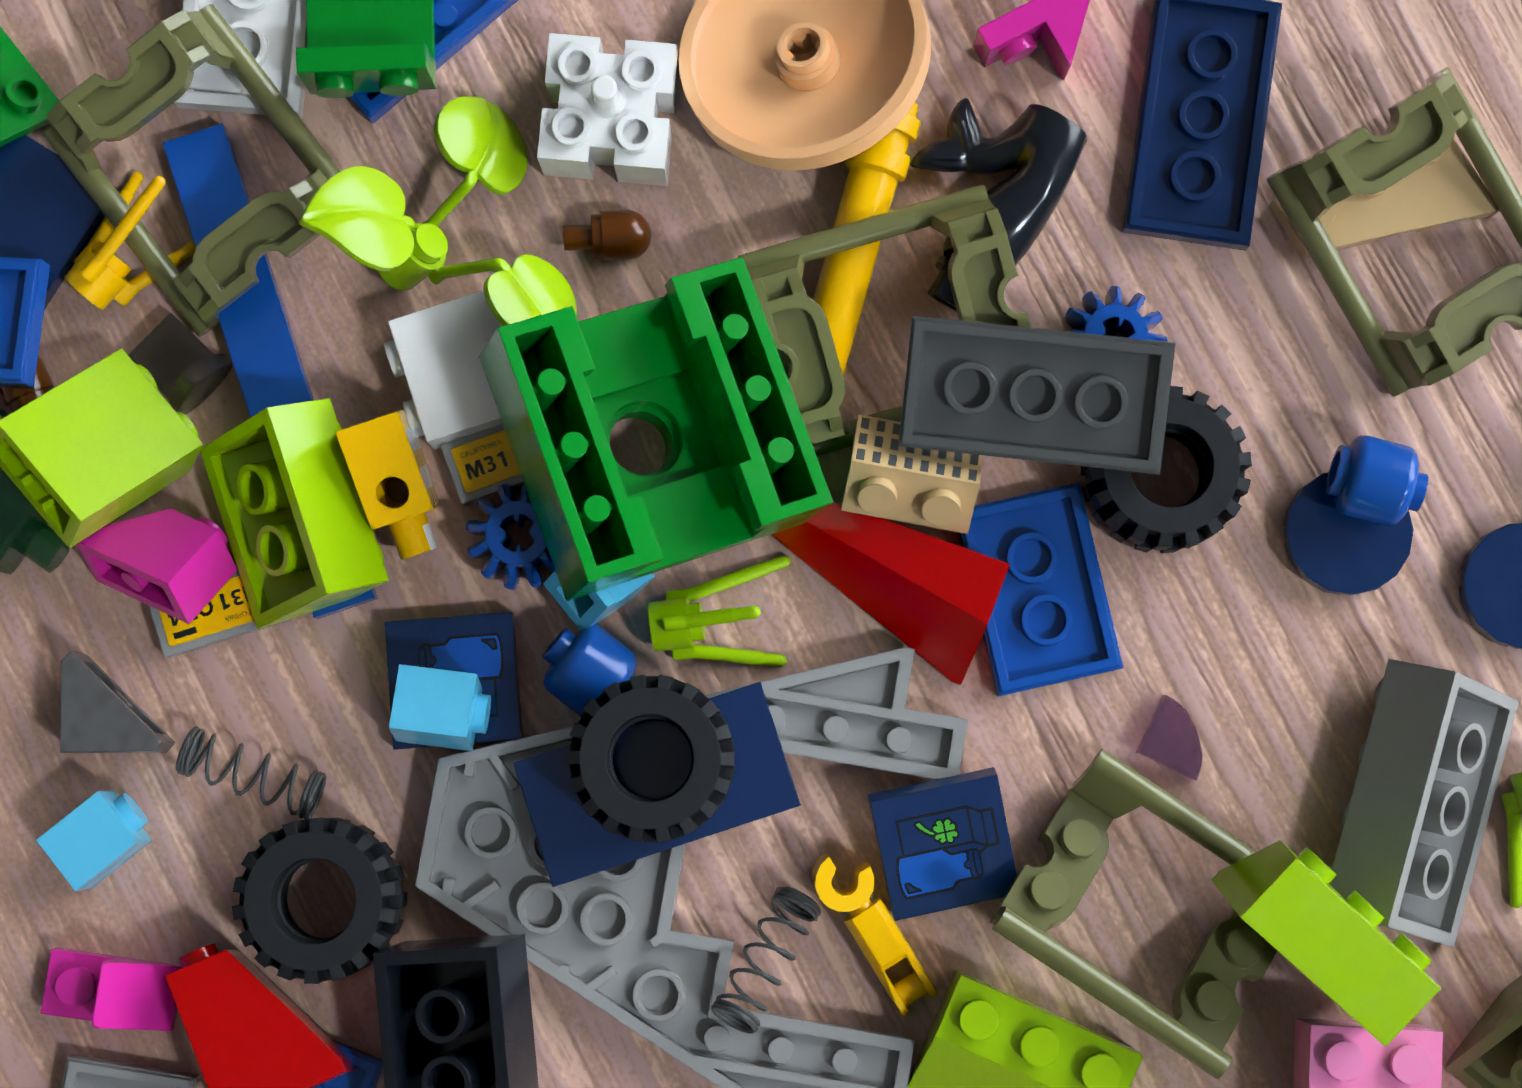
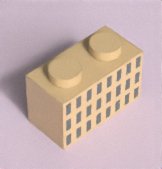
[841,414,983,534]

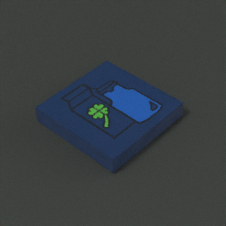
[385,612,523,750]
[868,767,1017,921]

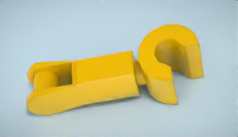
[812,851,938,1016]

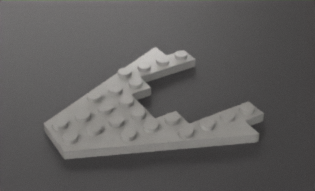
[415,647,968,1088]

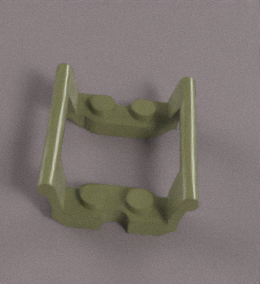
[43,4,341,337]
[1266,67,1522,397]
[738,184,1032,456]
[990,749,1277,1079]

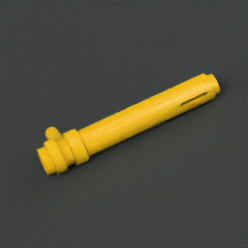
[813,102,921,377]

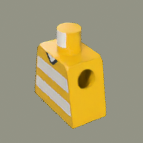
[335,410,439,560]

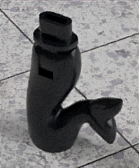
[910,98,1087,312]

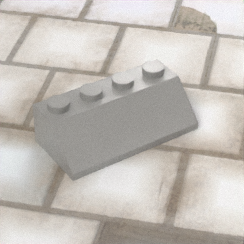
[1329,659,1519,947]

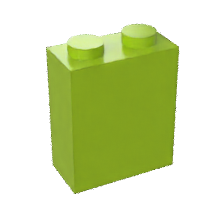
[0,348,203,549]

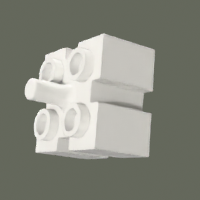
[537,33,679,186]

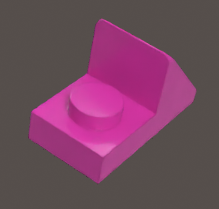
[973,0,1090,80]
[41,947,182,1031]

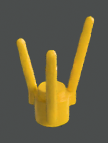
[64,171,196,310]

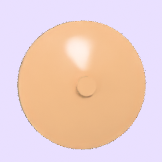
[679,0,931,171]

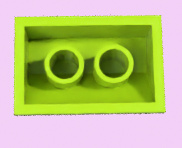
[200,398,389,629]
[1211,840,1442,1047]
[907,970,1143,1088]

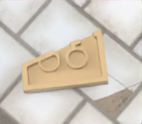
[1269,135,1500,258]

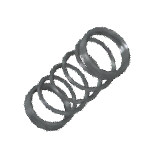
[176,726,326,820]
[711,886,821,1034]

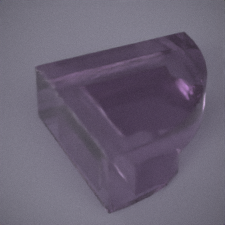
[1136,695,1203,781]

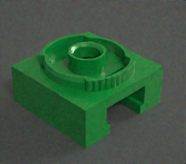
[479,257,834,602]

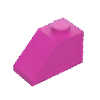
[76,508,238,624]

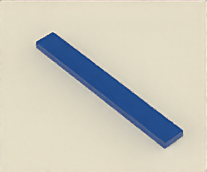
[163,123,378,619]

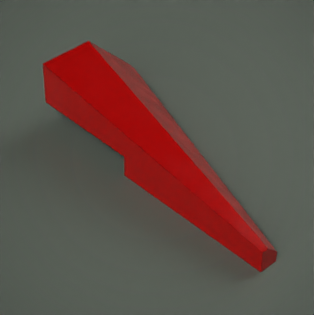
[771,501,1010,685]

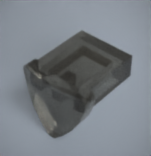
[128,312,233,415]

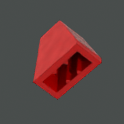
[165,943,355,1088]

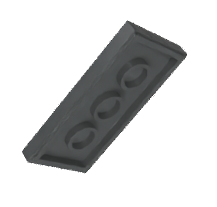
[898,315,1176,475]

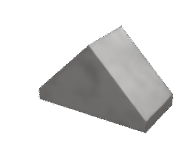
[60,651,176,753]

